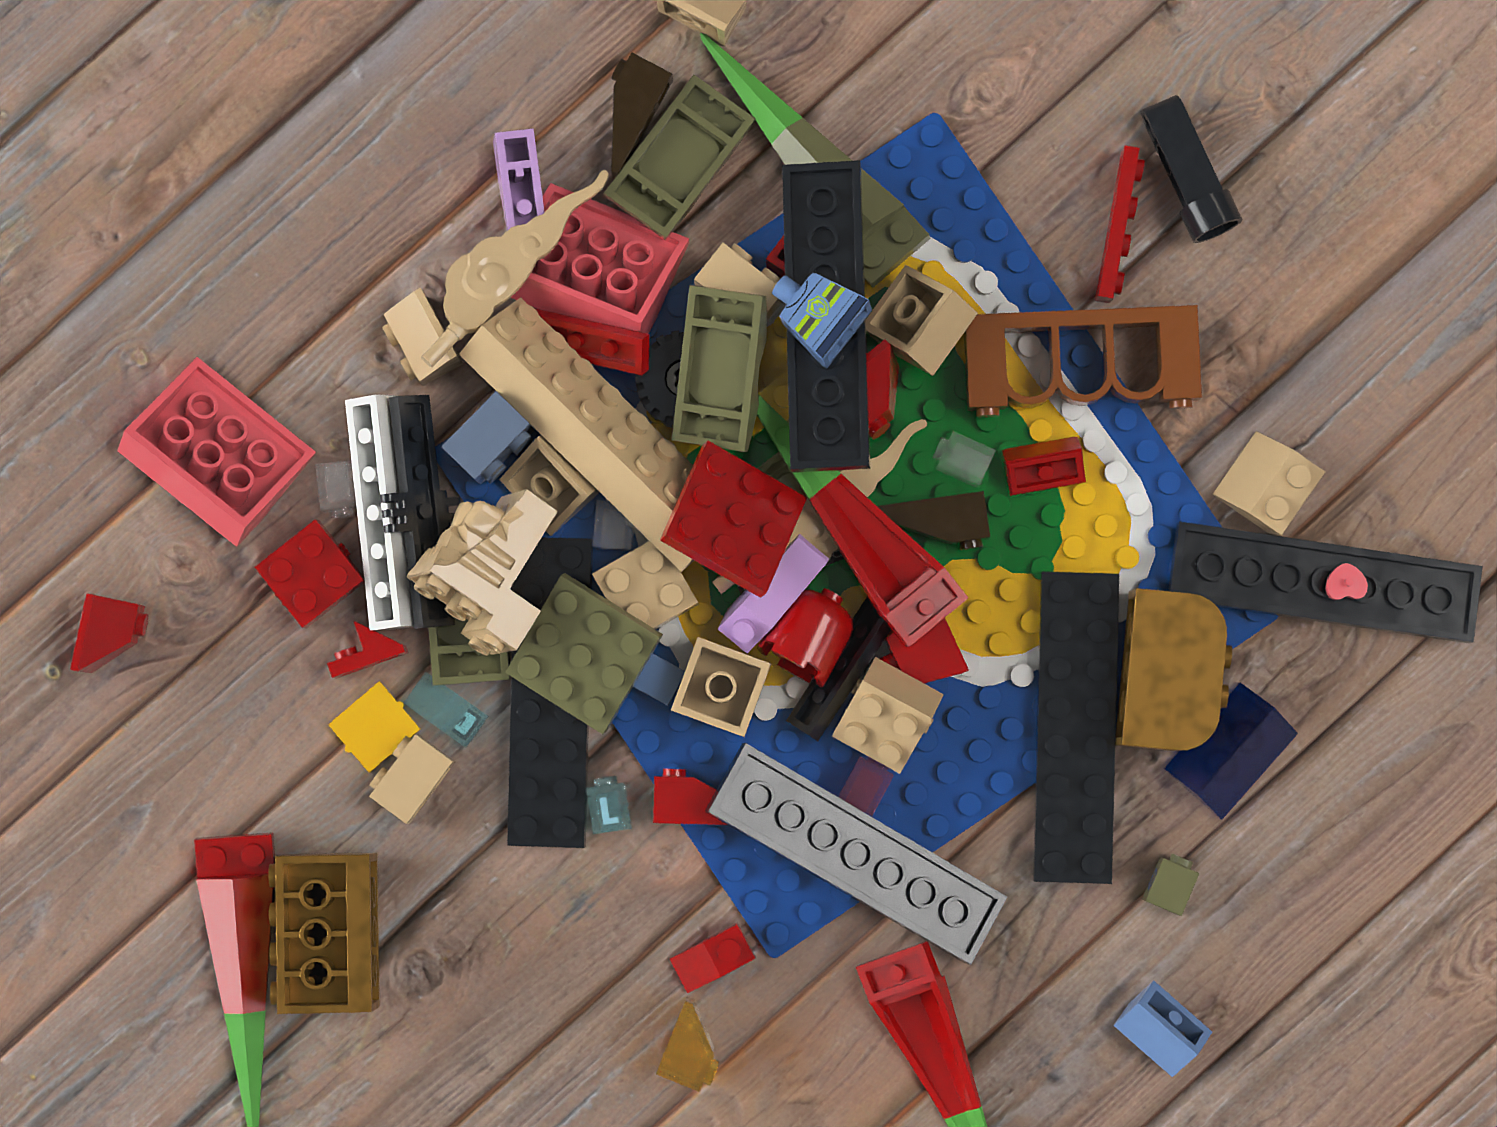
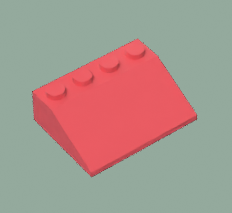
[511,183,689,334]
[117,357,316,547]

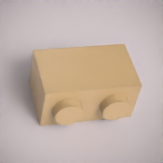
[369,734,456,824]

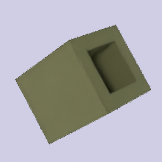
[1142,854,1200,916]

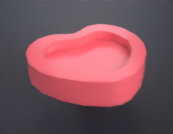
[1325,563,1368,600]

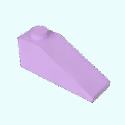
[493,129,544,231]
[718,534,829,654]

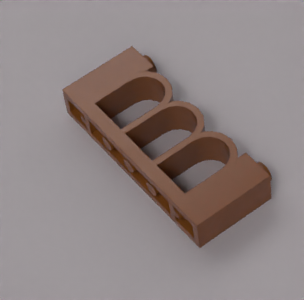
[964,305,1202,417]

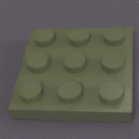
[505,573,663,734]

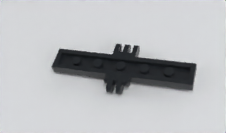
[380,395,461,629]

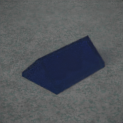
[1163,682,1298,820]

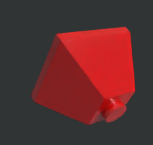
[867,339,899,439]
[70,593,149,673]

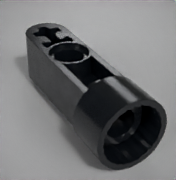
[1141,95,1243,243]

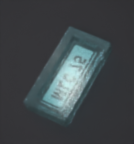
[404,672,489,748]

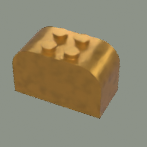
[1115,588,1232,751]

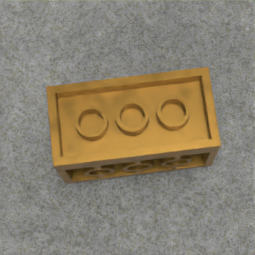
[269,852,380,1014]

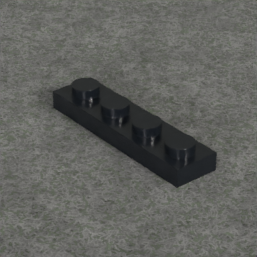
[786,596,891,741]

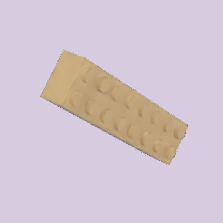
[459,298,694,572]

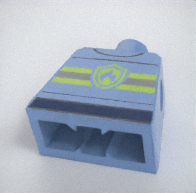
[772,273,872,369]

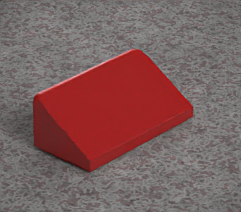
[1002,437,1086,496]

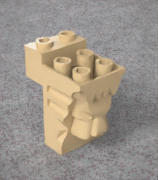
[406,489,558,656]

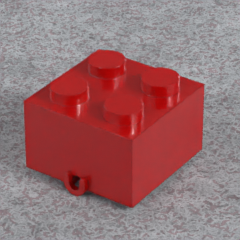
[254,519,365,628]

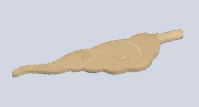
[421,170,609,367]
[712,419,927,594]

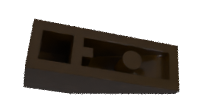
[611,52,673,178]
[877,491,990,550]

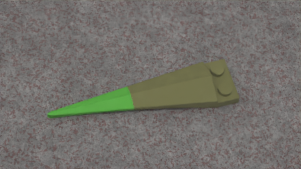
[700,33,931,288]

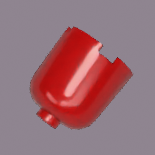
[757,588,853,687]

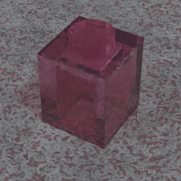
[838,757,894,816]

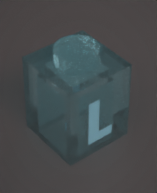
[586,776,633,834]

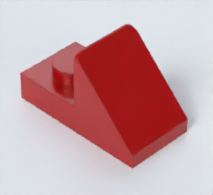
[327,621,409,679]

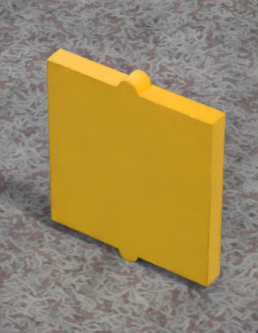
[328,681,421,773]

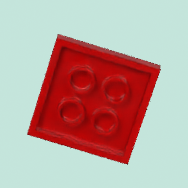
[660,440,807,598]

